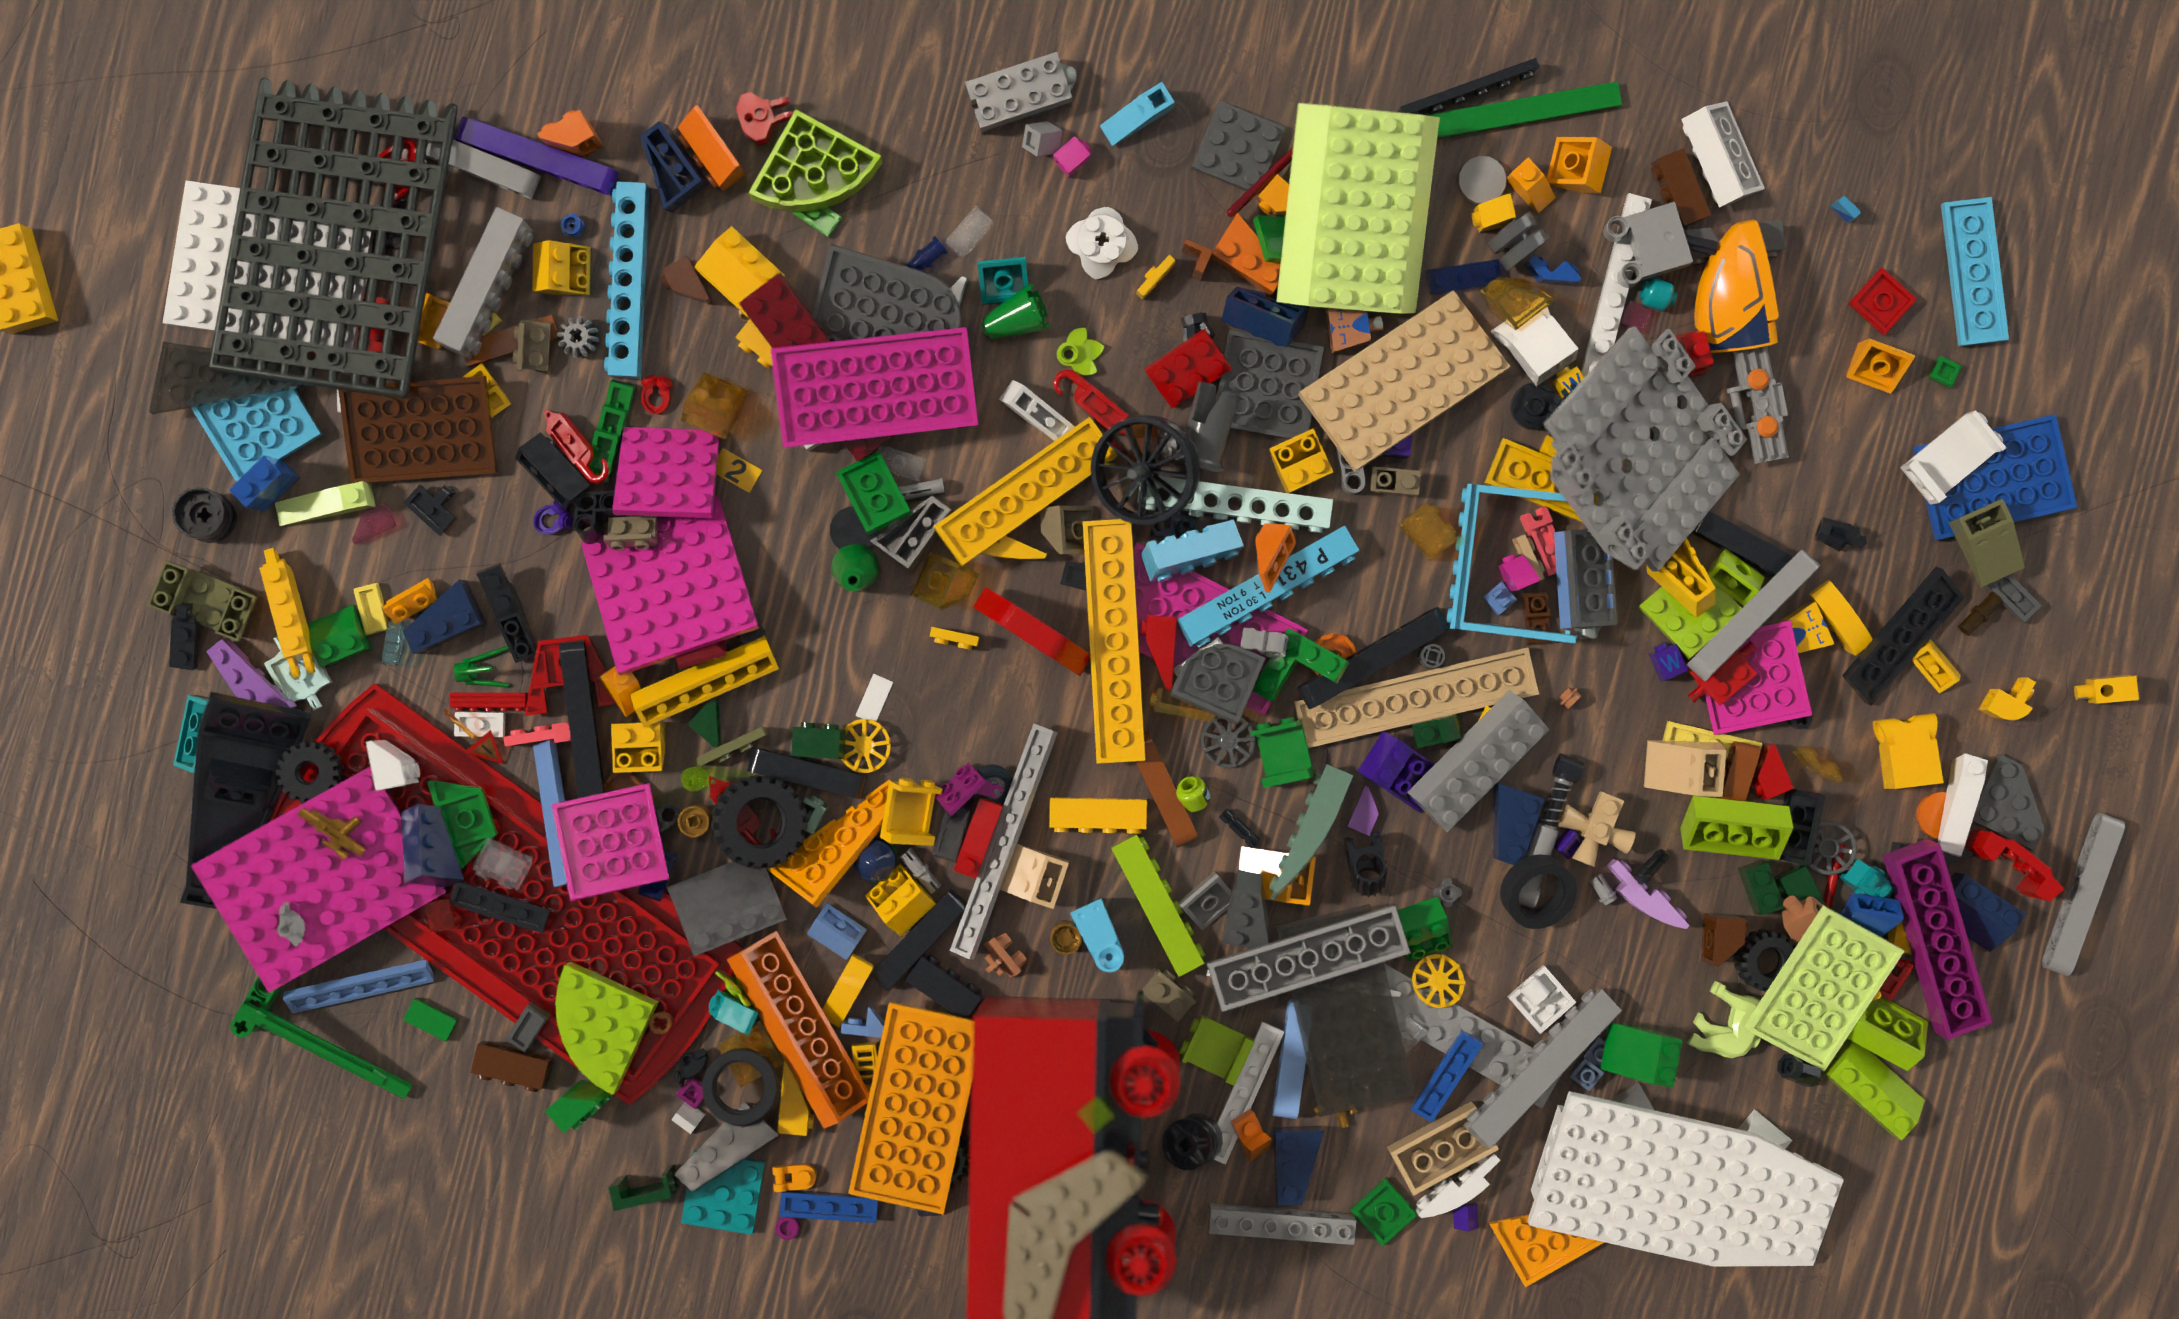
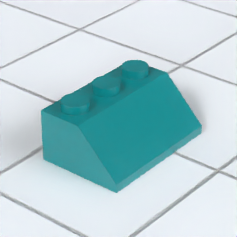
[173,695,208,773]

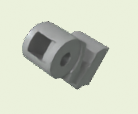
[1240,628,1289,658]

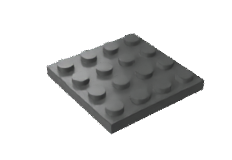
[1216,330,1324,439]

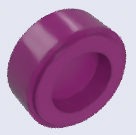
[775,1217,800,1240]

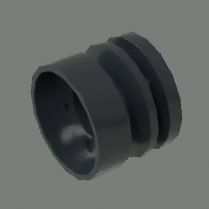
[172,487,237,543]
[1162,1114,1223,1170]

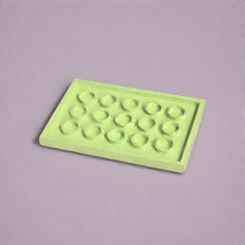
[1744,905,1905,1072]

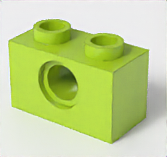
[1707,549,1764,606]

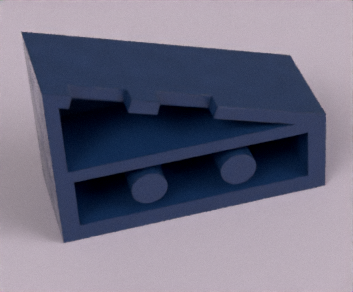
[640,121,709,213]
[403,579,486,654]
[1493,783,1544,865]
[401,804,464,887]

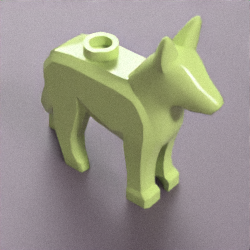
[1687,981,1761,1058]

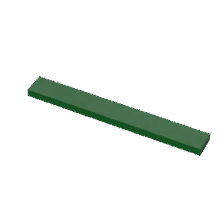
[1429,81,1622,139]

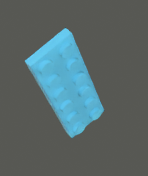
[1941,197,2009,347]

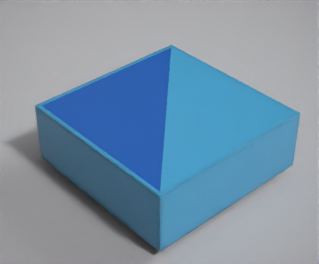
[1831,196,1861,223]

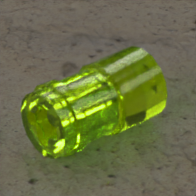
[681,766,710,791]

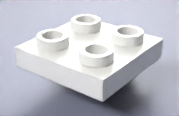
[1507,965,1576,1034]

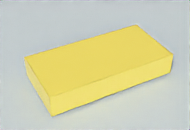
[353,583,391,636]

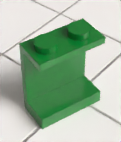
[1250,717,1315,788]

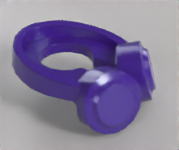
[533,501,574,535]

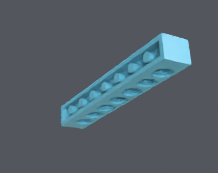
[604,182,650,379]

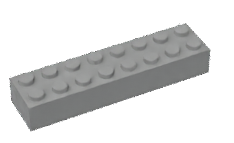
[1206,905,1410,1012]

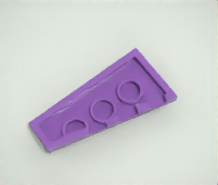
[206,638,297,709]

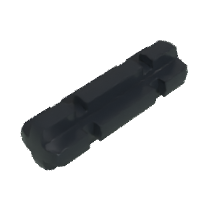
[1219,808,1260,848]
[1634,849,1669,885]

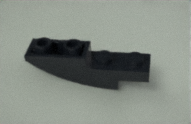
[477,563,537,663]

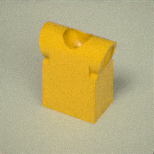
[1873,713,1944,789]

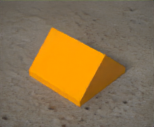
[1846,338,1915,394]

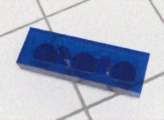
[1426,259,1502,295]

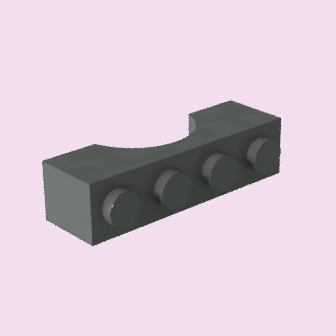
[1684,221,1785,266]

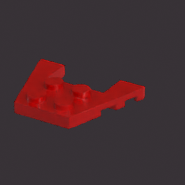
[524,634,616,716]

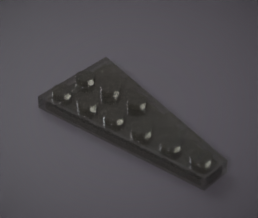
[149,342,305,414]

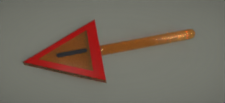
[443,709,504,765]

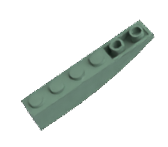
[1269,764,1353,900]

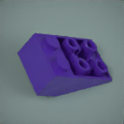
[1357,731,1434,813]

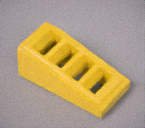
[852,1042,878,1091]

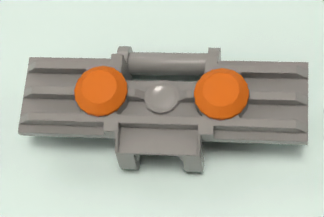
[1727,346,1789,464]

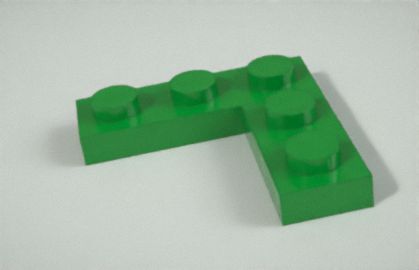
[1252,628,1350,703]

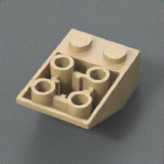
[1644,740,1726,797]
[1000,844,1069,909]

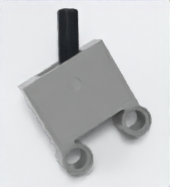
[1603,202,1718,288]

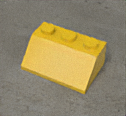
[694,226,785,317]

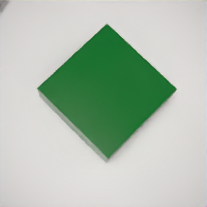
[1928,356,1962,388]

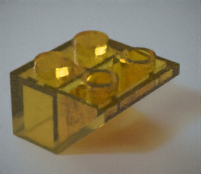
[681,373,748,439]
[1398,502,1458,561]
[717,1021,783,1088]

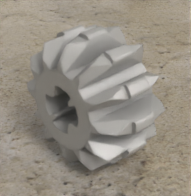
[557,316,600,358]

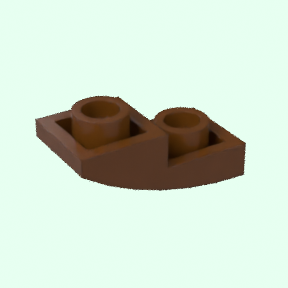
[1523,592,1552,645]

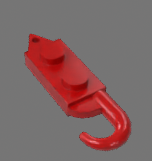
[1053,369,1129,435]
[544,410,609,484]
[708,776,777,845]

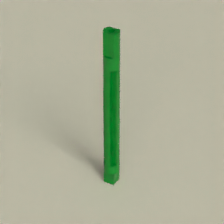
[238,1001,413,1099]

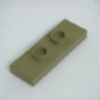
[696,727,768,766]

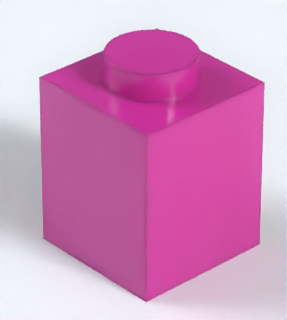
[1053,136,1091,178]

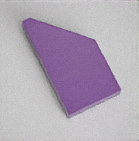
[1347,785,1379,836]

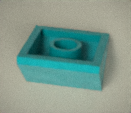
[977,257,1028,304]

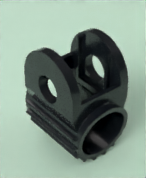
[1344,832,1388,898]

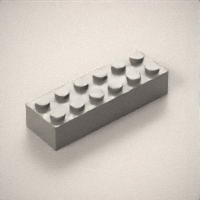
[433,207,533,360]
[1407,690,1550,832]

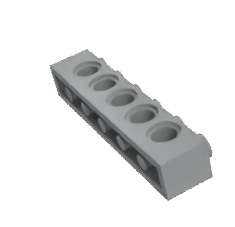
[1207,1203,1356,1245]

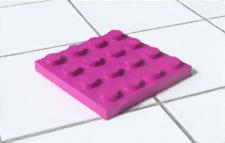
[613,427,721,518]
[1705,620,1812,735]
[551,783,669,901]

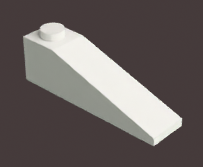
[1938,754,1988,857]

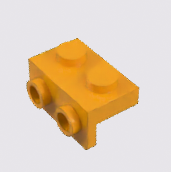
[418,293,450,351]
[383,578,438,624]

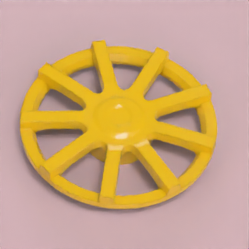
[841,719,891,773]
[1412,954,1465,1008]

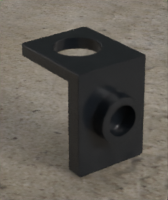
[1150,512,1196,539]

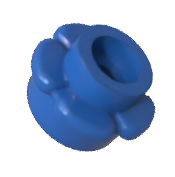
[560,214,584,238]

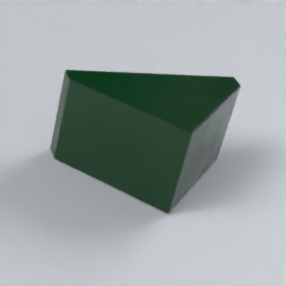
[688,698,722,747]

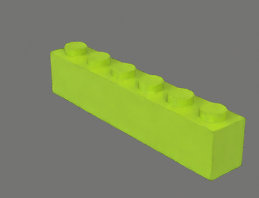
[1111,834,1206,977]

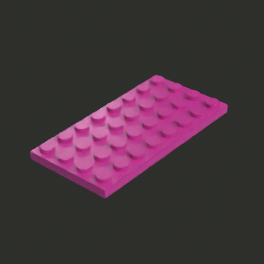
[770,327,978,448]
[1133,542,1308,716]

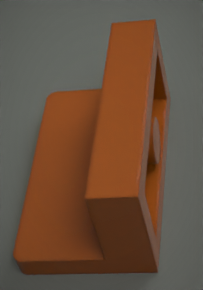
[1182,239,1213,281]

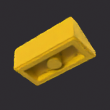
[1911,639,1961,694]

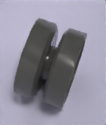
[1487,211,1550,271]

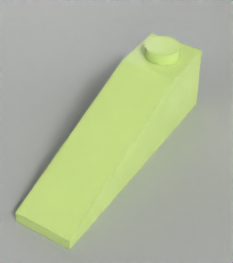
[275,481,376,526]

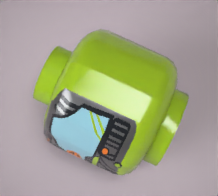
[1176,776,1210,812]

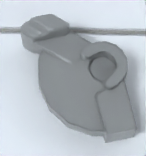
[277,901,305,946]

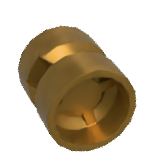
[678,804,713,837]
[1050,920,1082,955]

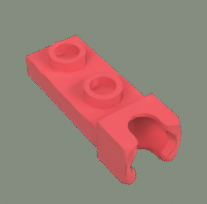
[1520,506,1556,577]
[503,722,571,746]

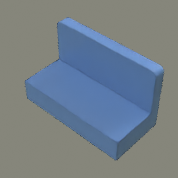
[807,903,867,960]

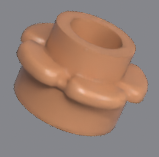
[1559,687,1582,709]

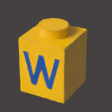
[1552,366,1584,398]

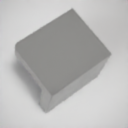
[1022,121,1063,157]

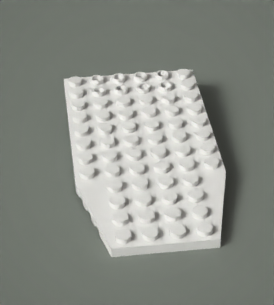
[1527,1091,1844,1267]

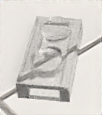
[944,206,994,259]

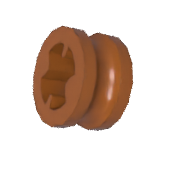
[649,1011,673,1034]

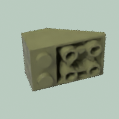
[1948,499,2025,588]

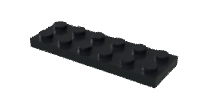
[1842,566,1965,706]

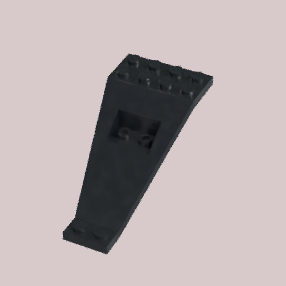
[180,691,311,909]

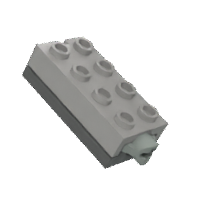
[965,52,1076,135]

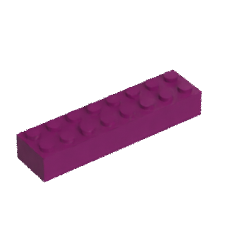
[1882,839,1992,1040]

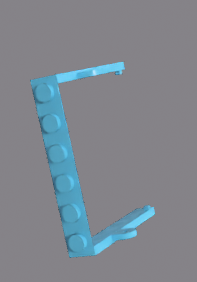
[1447,484,1595,643]

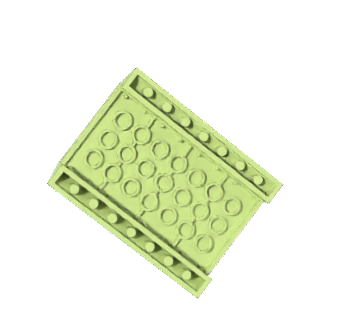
[1276,103,1440,314]

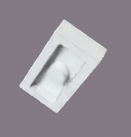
[454,712,506,737]

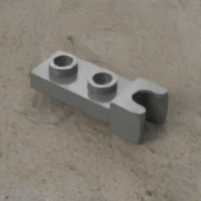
[1974,574,2042,623]

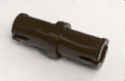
[1958,592,2003,636]

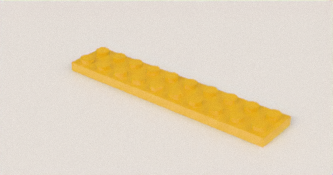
[1083,519,1146,763]

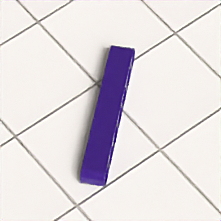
[454,116,619,196]

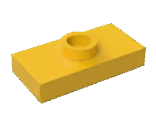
[1136,255,1175,300]

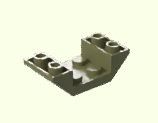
[147,560,257,642]

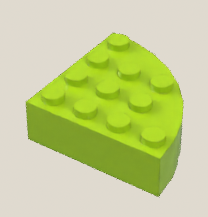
[749,109,883,212]
[556,961,659,1095]

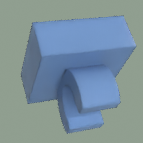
[1482,581,1517,615]

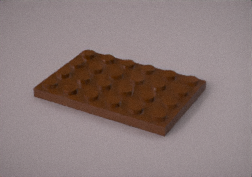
[338,376,498,483]

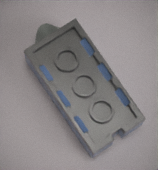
[1554,529,1618,639]

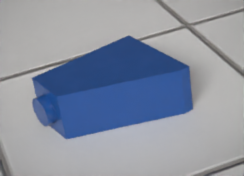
[1841,893,1904,937]

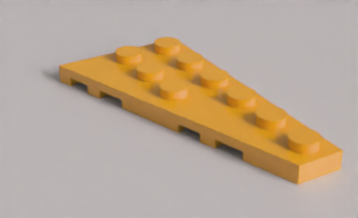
[766,779,891,908]
[1488,1214,1604,1287]

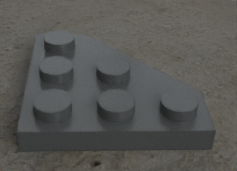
[1972,754,2045,851]

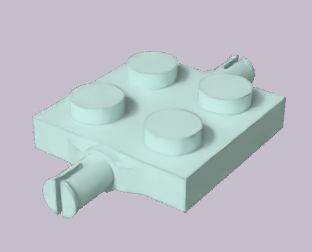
[264,636,332,711]

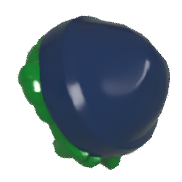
[853,839,897,883]

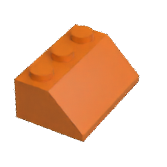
[677,105,746,191]

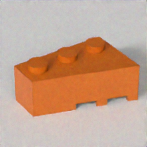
[1210,212,1280,296]

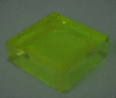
[1078,1095,1114,1133]

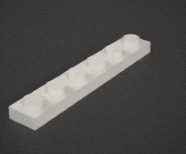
[1214,1021,1284,1165]

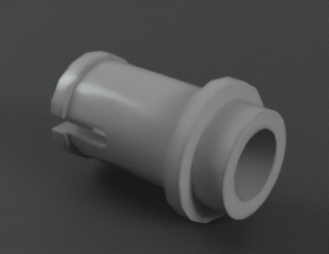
[1589,873,1617,905]

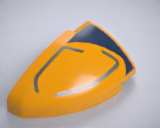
[1694,219,1779,353]

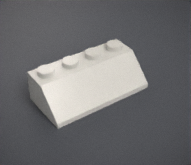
[1681,101,1765,207]

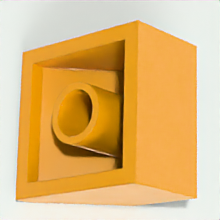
[1546,137,1612,194]

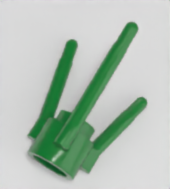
[454,646,510,688]

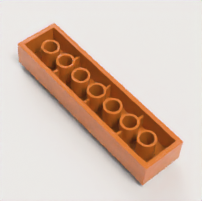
[727,931,870,1128]

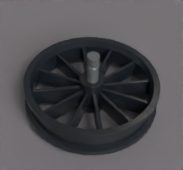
[1091,415,1200,525]

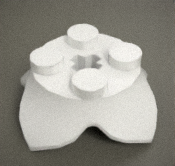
[1066,207,1138,280]

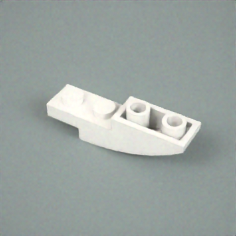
[1415,1153,1500,1218]

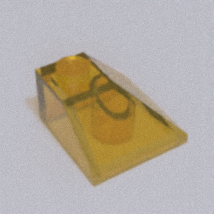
[1480,277,1554,331]
[911,552,979,610]

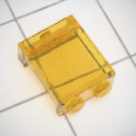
[1149,687,1213,722]

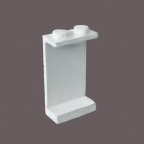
[1900,410,2006,505]

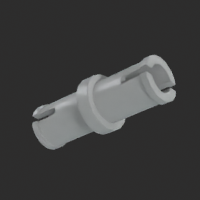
[899,848,942,894]

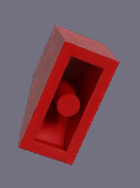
[1751,743,1794,800]

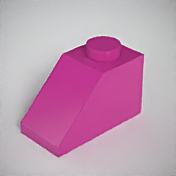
[1498,553,1540,592]

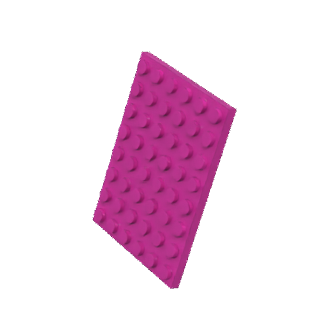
[191,766,447,993]

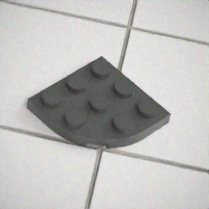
[1170,644,1265,725]

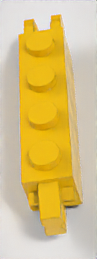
[259,548,315,678]

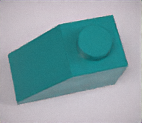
[708,990,758,1035]

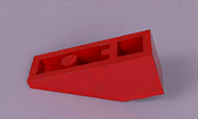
[1141,615,1177,690]
[953,797,1003,879]

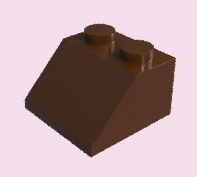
[1701,913,1749,967]

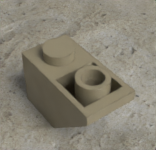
[1370,467,1421,497]

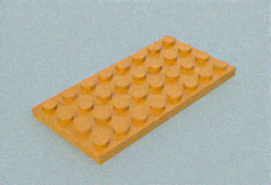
[848,1002,973,1215]

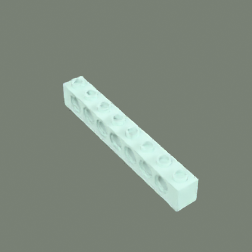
[1137,476,1333,533]

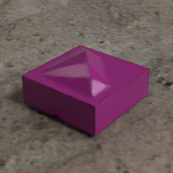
[676,1077,704,1109]

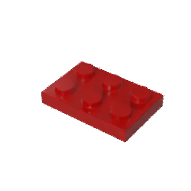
[1144,328,1232,408]

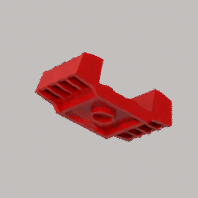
[1964,829,2064,902]

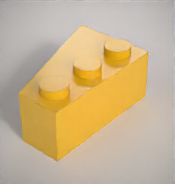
[1647,538,1715,618]

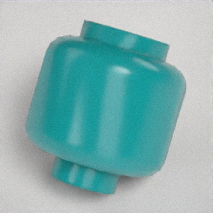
[1639,277,1677,312]

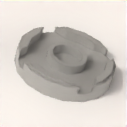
[1458,156,1506,205]

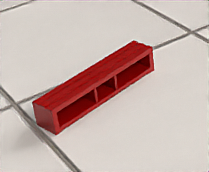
[450,692,528,711]

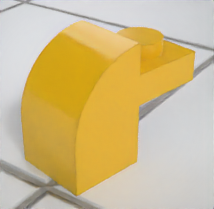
[1978,677,2036,720]

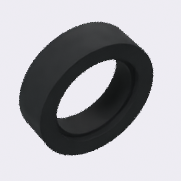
[1500,854,1577,929]
[702,1048,779,1125]

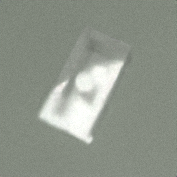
[473,837,532,890]

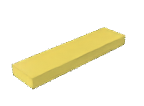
[1663,721,1762,765]

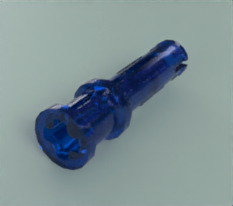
[904,236,948,270]

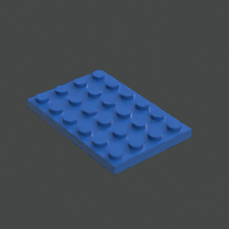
[1913,414,2078,540]

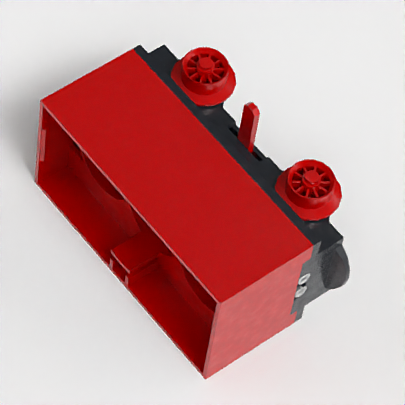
[967,990,1181,1319]

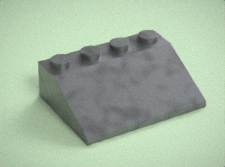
[667,861,787,956]

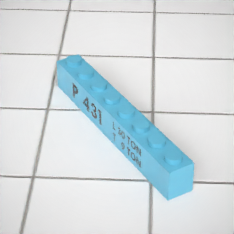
[1176,526,1360,648]

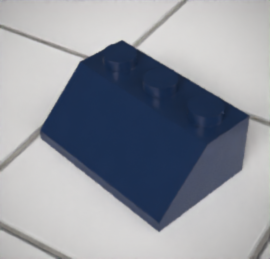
[1950,872,2026,952]

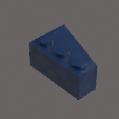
[1221,286,1310,348]
[1273,1126,1324,1206]

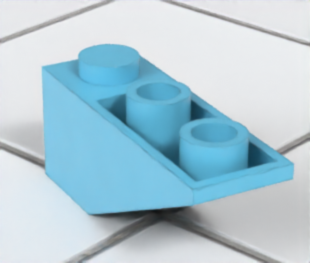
[1100,82,1175,147]

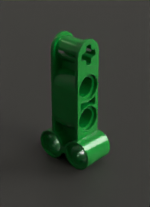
[230,976,285,1038]

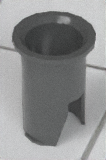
[1171,381,1241,472]

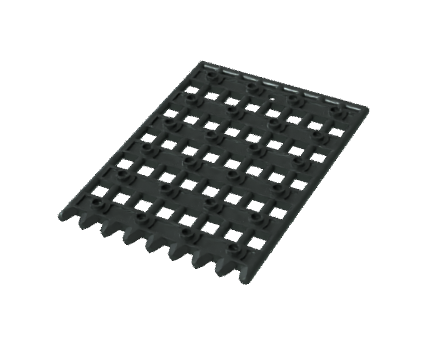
[208,78,458,399]

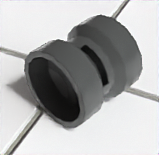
[1418,644,1445,668]

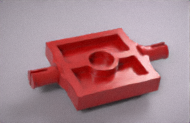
[1687,641,1758,706]

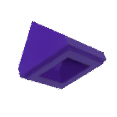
[1554,828,1583,860]
[1453,1203,1478,1232]

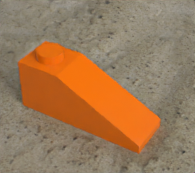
[1255,523,1296,593]

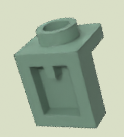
[803,795,829,834]

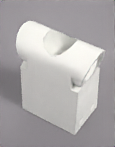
[1491,296,1578,387]

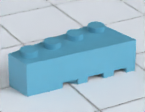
[1141,519,1244,582]

